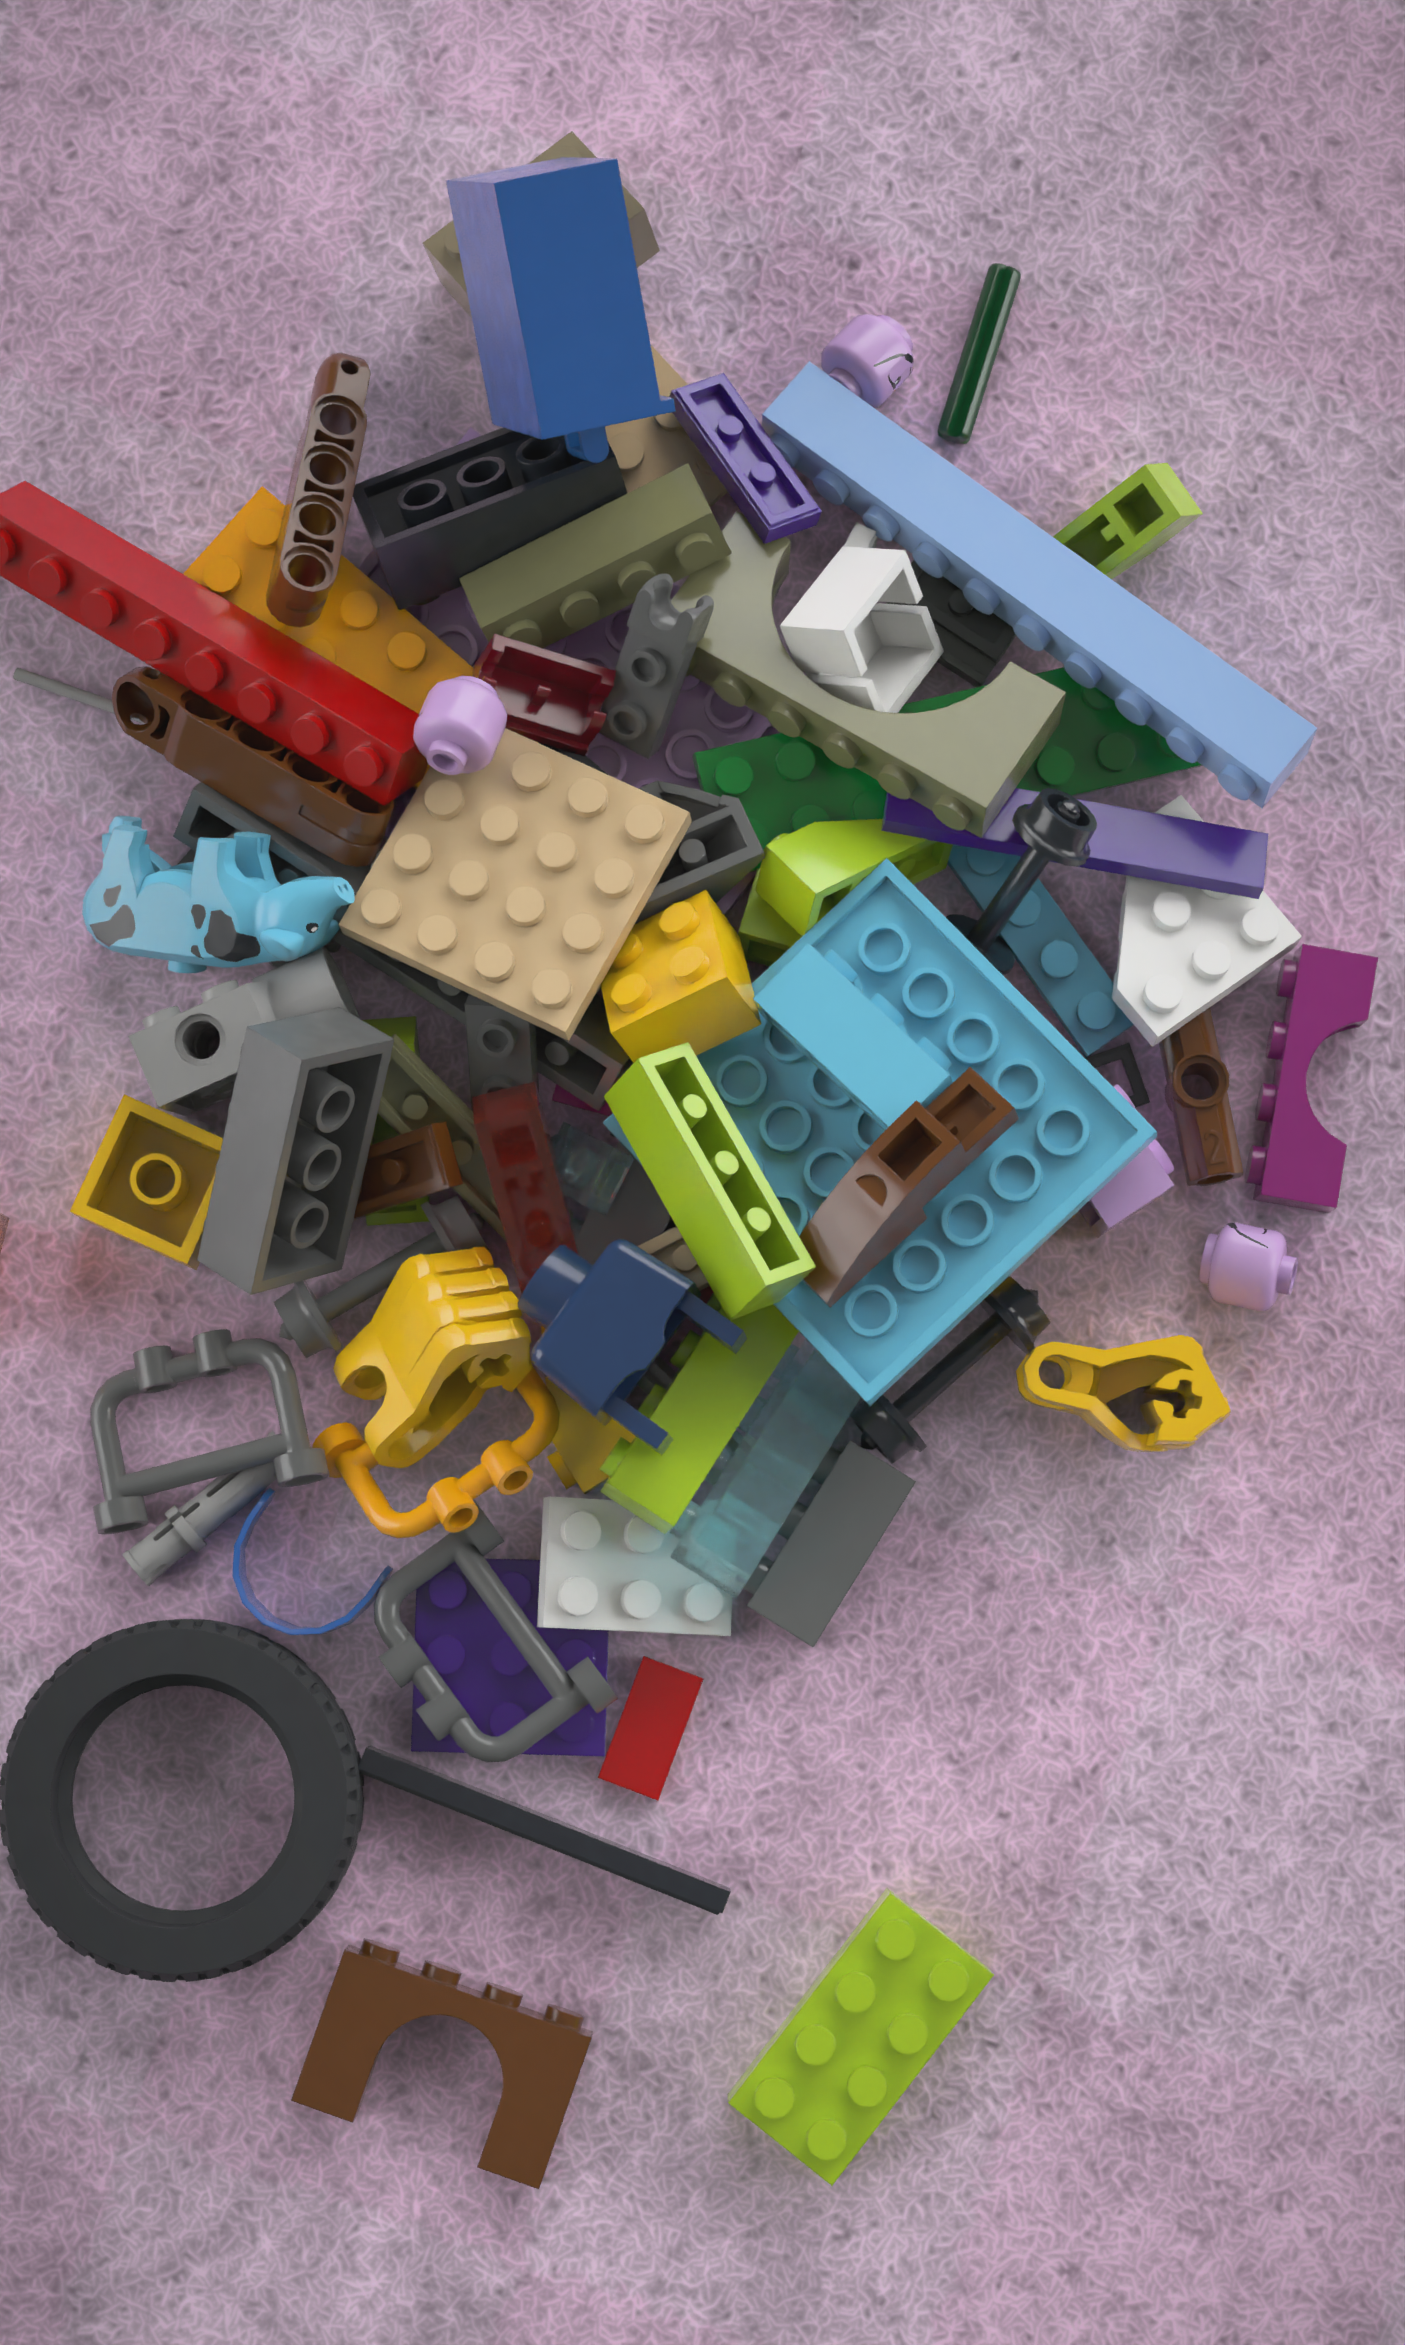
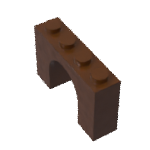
[291,1938,593,2189]

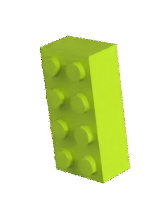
[727,1888,994,2186]

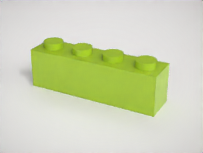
[604,1042,816,1320]
[600,1293,799,1534]

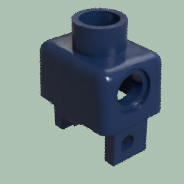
[518,1239,748,1455]

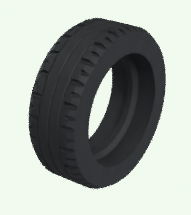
[0,1619,364,1982]

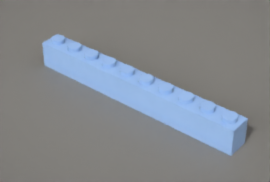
[762,361,1317,809]

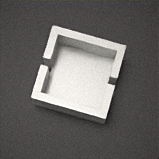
[780,546,944,713]

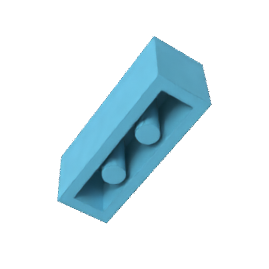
[753,943,952,1131]

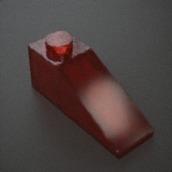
[472,1081,580,1294]

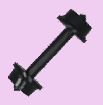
[946,788,1097,976]
[849,1276,1051,1464]

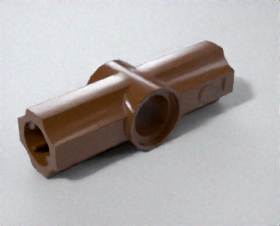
[1159,1007,1244,1187]

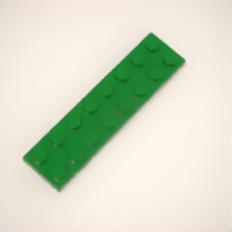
[692,667,1203,873]

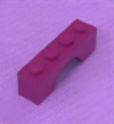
[1245,944,1378,1213]

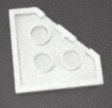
[1112,795,1302,1047]

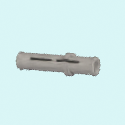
[122,1431,277,1586]

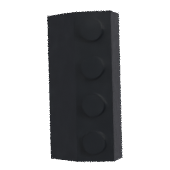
[353,428,628,611]

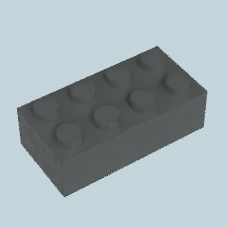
[197,1007,394,1295]

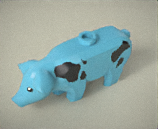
[82,815,355,973]

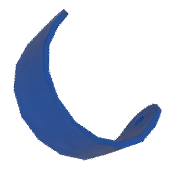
[232,1488,393,1635]

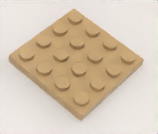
[338,728,692,1041]

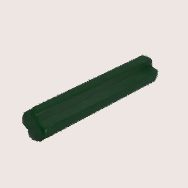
[937,263,1021,444]

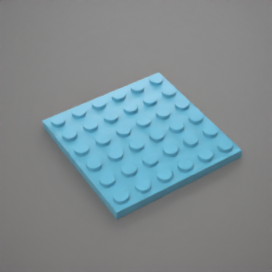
[603,858,1158,1406]

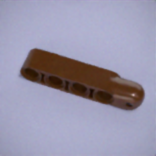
[266,353,371,627]
[112,666,394,867]

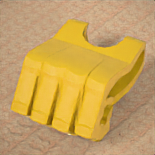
[333,1247,532,1469]
[1015,1335,1231,1452]

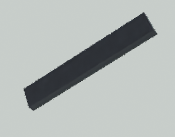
[358,1745,731,1915]

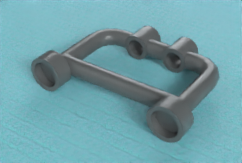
[90,1329,329,1535]
[374,1500,618,1762]

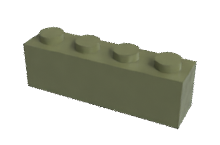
[459,463,732,648]

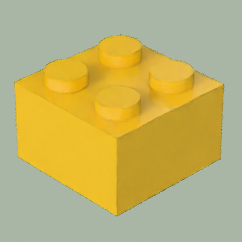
[601,890,761,1063]
[69,1094,223,1270]

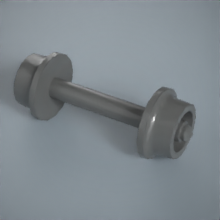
[273,1195,490,1358]

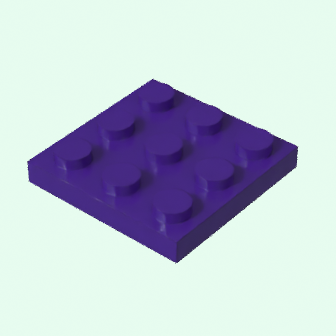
[411,1558,609,1757]

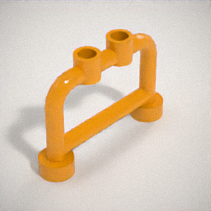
[312,1366,560,1539]

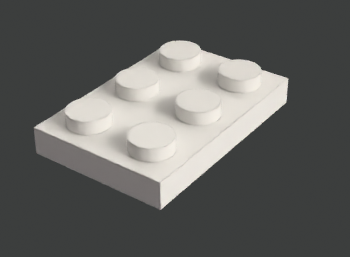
[537,1497,737,1636]

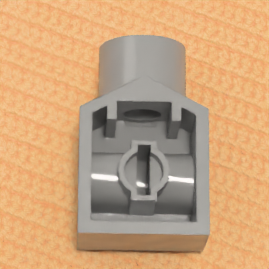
[128,947,360,1116]

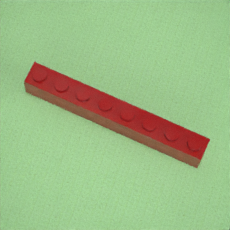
[0,481,429,806]

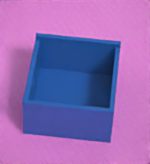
[446,157,676,463]

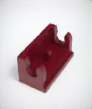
[472,634,616,756]

